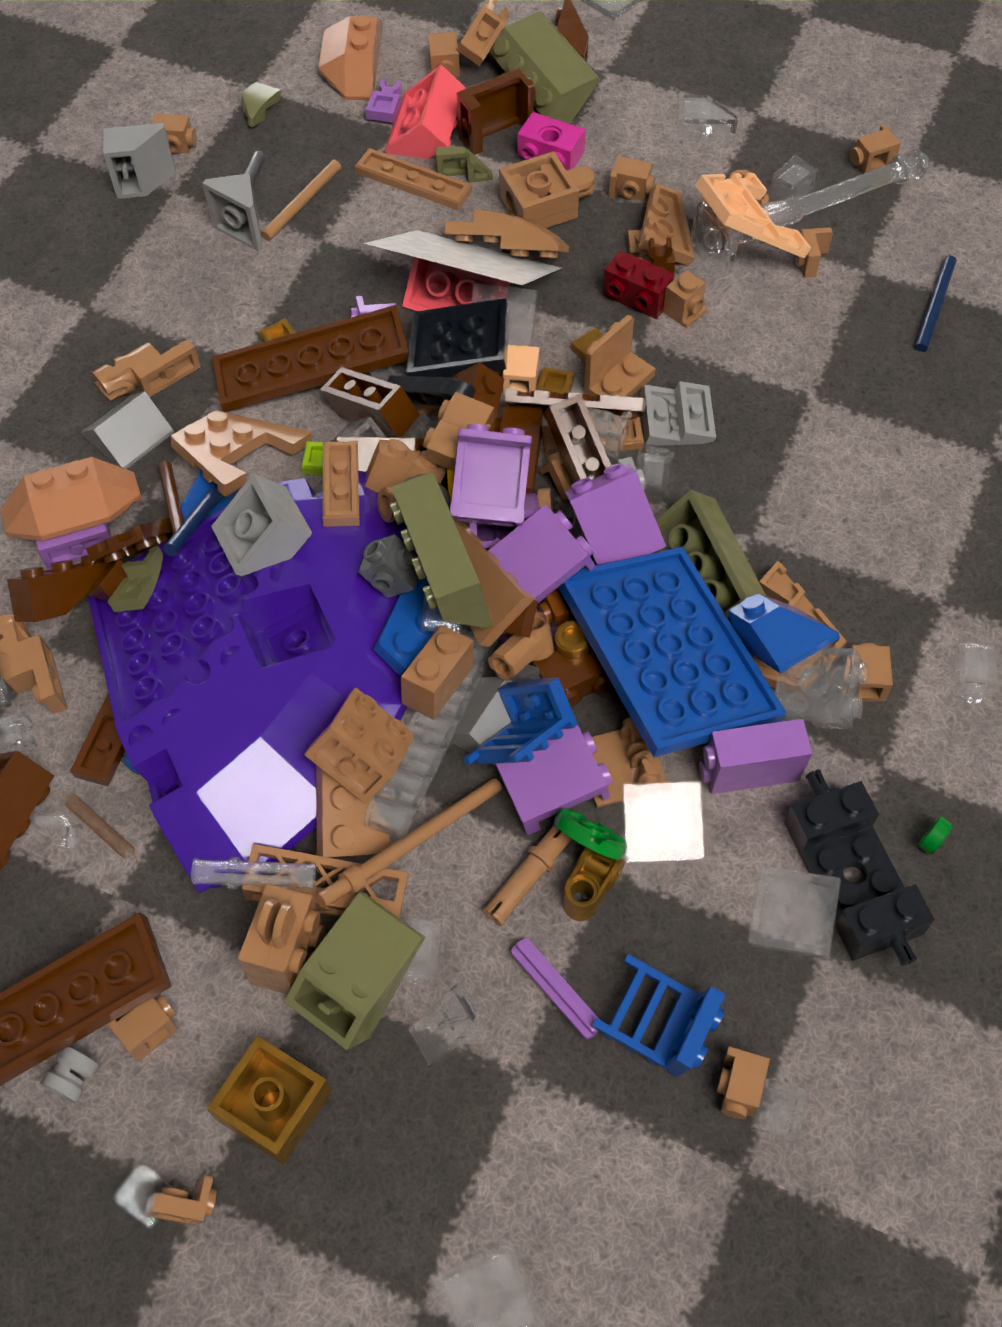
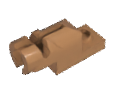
[456,0,509,67]
[91,339,201,402]
[0,614,68,714]

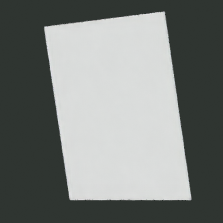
[364,230,562,285]

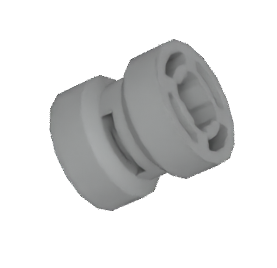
[40,1047,99,1104]

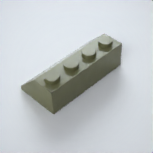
[489,11,601,124]
[390,471,493,628]
[653,490,766,625]

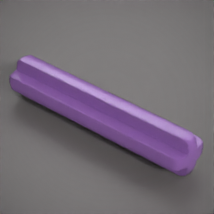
[510,938,600,1040]

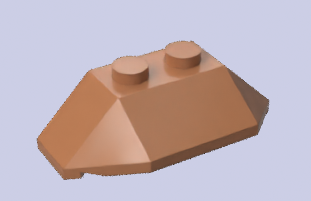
[318,15,383,100]
[1,457,142,541]

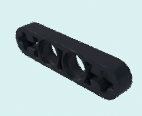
[387,375,476,406]

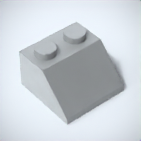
[211,473,312,576]

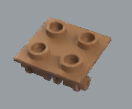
[592,717,669,808]

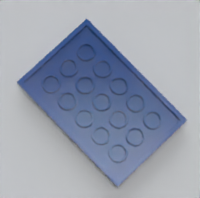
[558,547,787,758]

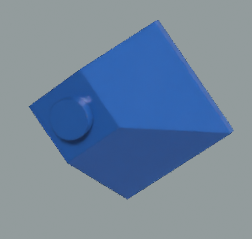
[728,593,840,673]

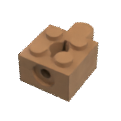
[499,151,595,228]
[237,884,325,995]

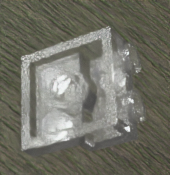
[775,647,868,729]

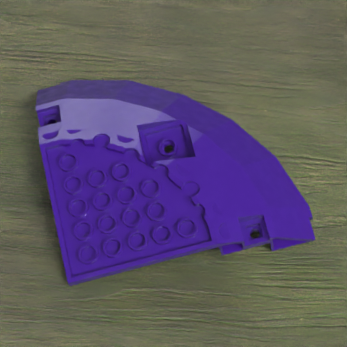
[87,471,417,894]

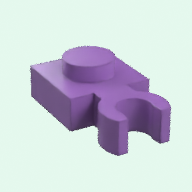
[365,78,402,123]

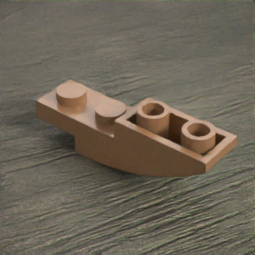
[445,209,569,258]

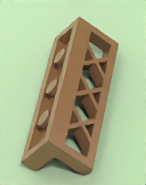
[242,844,408,919]

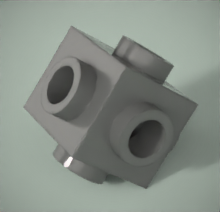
[359,534,418,598]

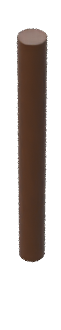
[159,461,184,535]

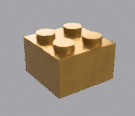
[206,1035,332,1165]

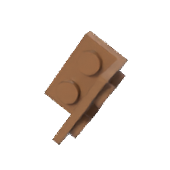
[584,314,656,413]
[304,688,414,804]

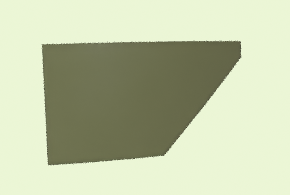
[241,82,281,127]
[435,147,493,183]
[108,546,163,612]

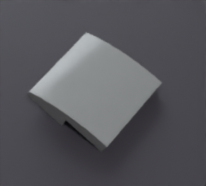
[640,381,716,446]

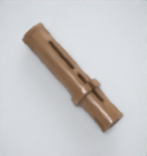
[482,824,573,926]

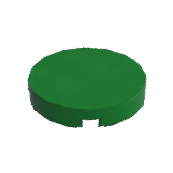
[553,808,628,860]

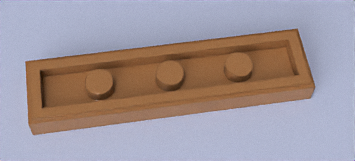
[355,148,472,211]

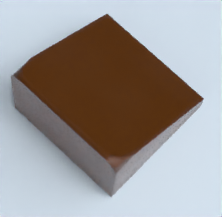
[87,560,127,601]

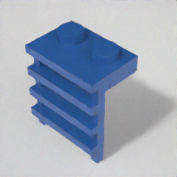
[463,677,578,765]
[591,954,726,1077]

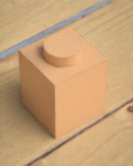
[503,345,539,395]

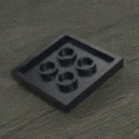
[406,298,510,378]

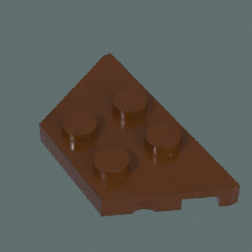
[85,518,172,564]

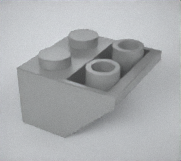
[103,123,176,199]

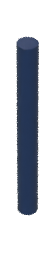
[915,255,957,352]
[164,483,223,556]

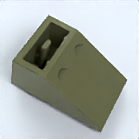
[284,891,425,1050]

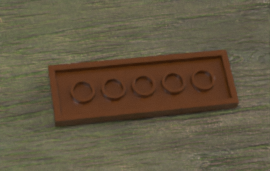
[212,305,409,412]
[0,912,172,1086]

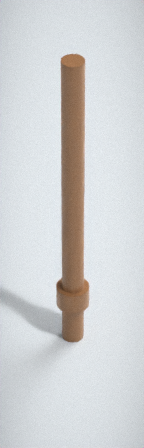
[316,778,502,908]

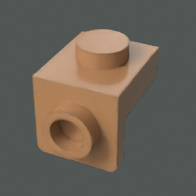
[795,227,833,278]

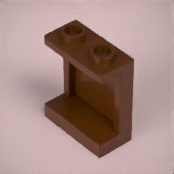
[457,68,535,155]

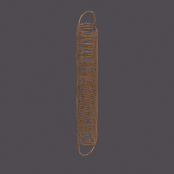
[62,791,137,862]

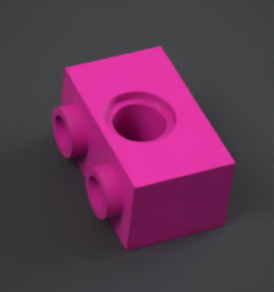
[517,112,586,171]

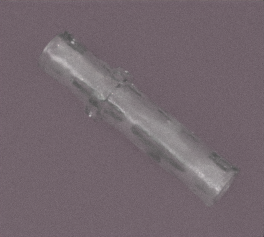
[191,857,316,889]

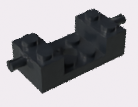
[784,769,935,966]

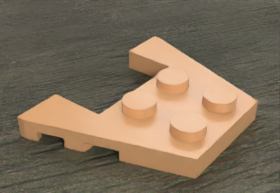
[695,173,812,258]

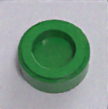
[918,816,953,854]

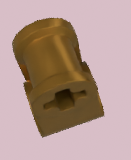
[563,847,625,921]

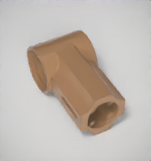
[488,612,554,681]

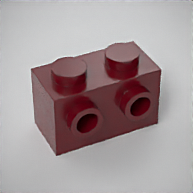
[603,250,675,320]

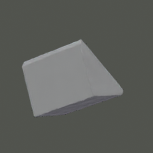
[202,173,263,252]
[81,391,174,469]
[439,677,512,766]

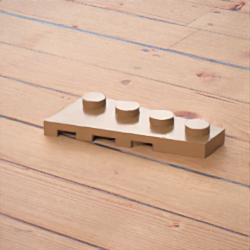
[454,521,535,647]

